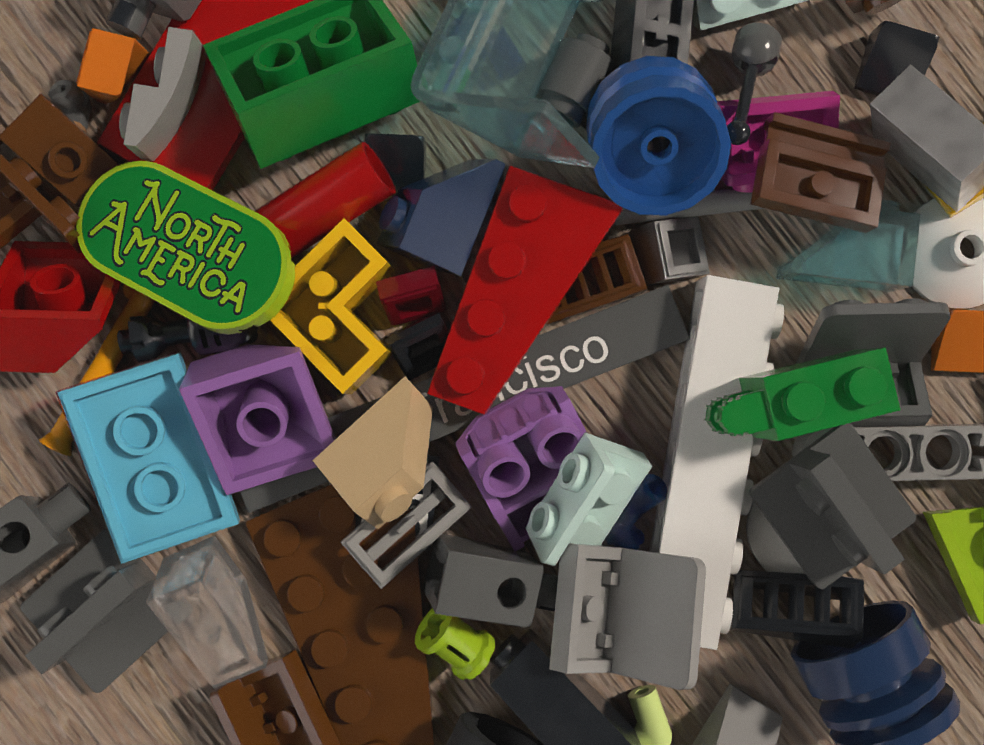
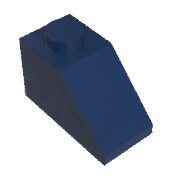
[377,159,506,276]

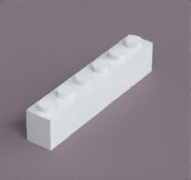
[649,275,784,650]

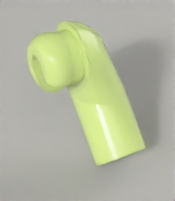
[628,685,672,745]

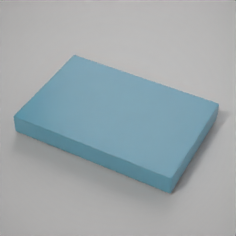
[57,352,240,564]

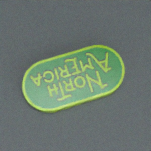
[76,161,295,335]

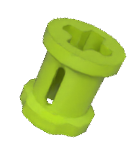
[415,608,495,680]

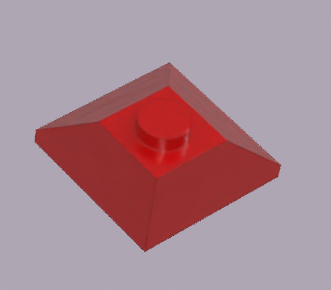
[0,241,121,373]

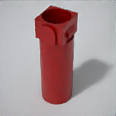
[255,142,396,258]

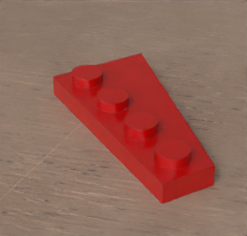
[427,166,624,415]

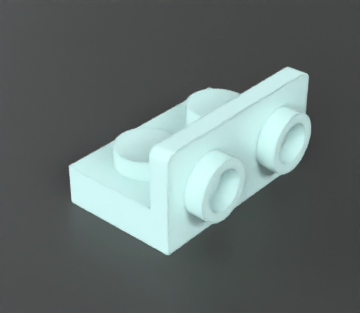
[526,433,652,566]

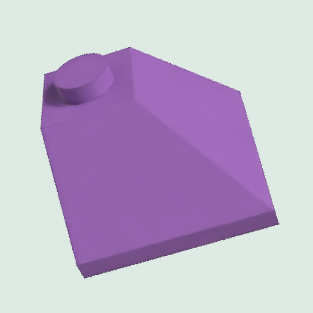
[179,344,336,495]

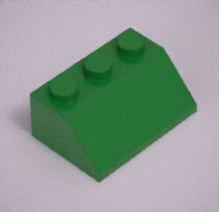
[203,0,426,169]

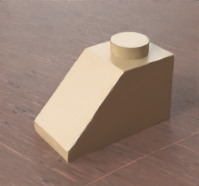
[312,377,433,529]

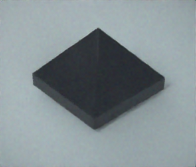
[385,313,449,380]

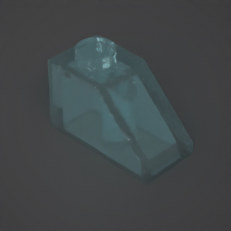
[776,200,920,292]

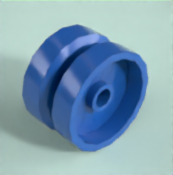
[586,56,731,216]

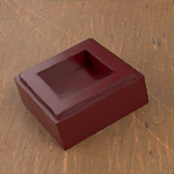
[376,266,447,326]

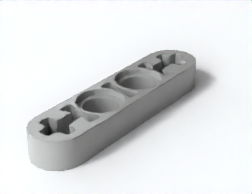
[792,423,984,481]

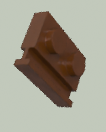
[750,112,891,233]

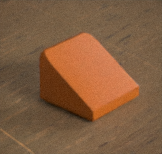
[931,309,984,373]

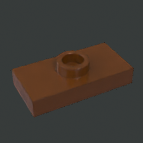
[0,93,121,208]

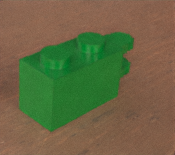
[704,347,901,441]

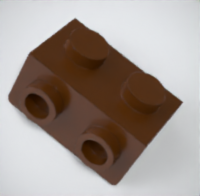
[209,649,341,745]

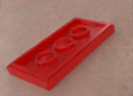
[97,0,313,191]

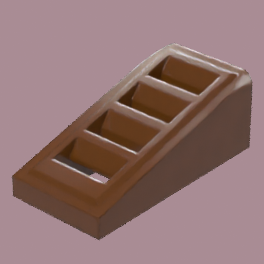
[545,233,647,326]

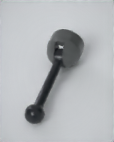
[727,23,782,145]

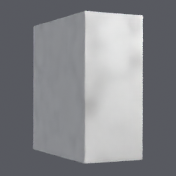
[870,64,984,212]

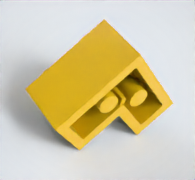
[270,218,394,394]

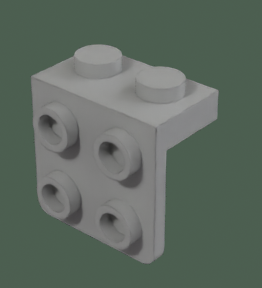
[549,543,706,690]

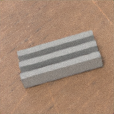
[340,462,472,589]

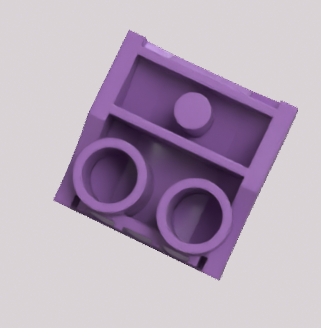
[455,386,587,551]

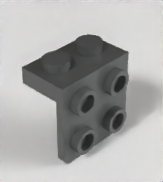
[796,298,951,427]

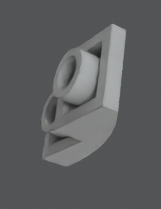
[119,27,207,161]

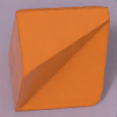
[76,28,150,104]

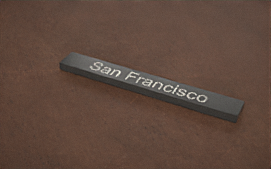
[240,285,690,513]

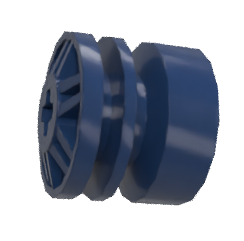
[790,600,960,745]

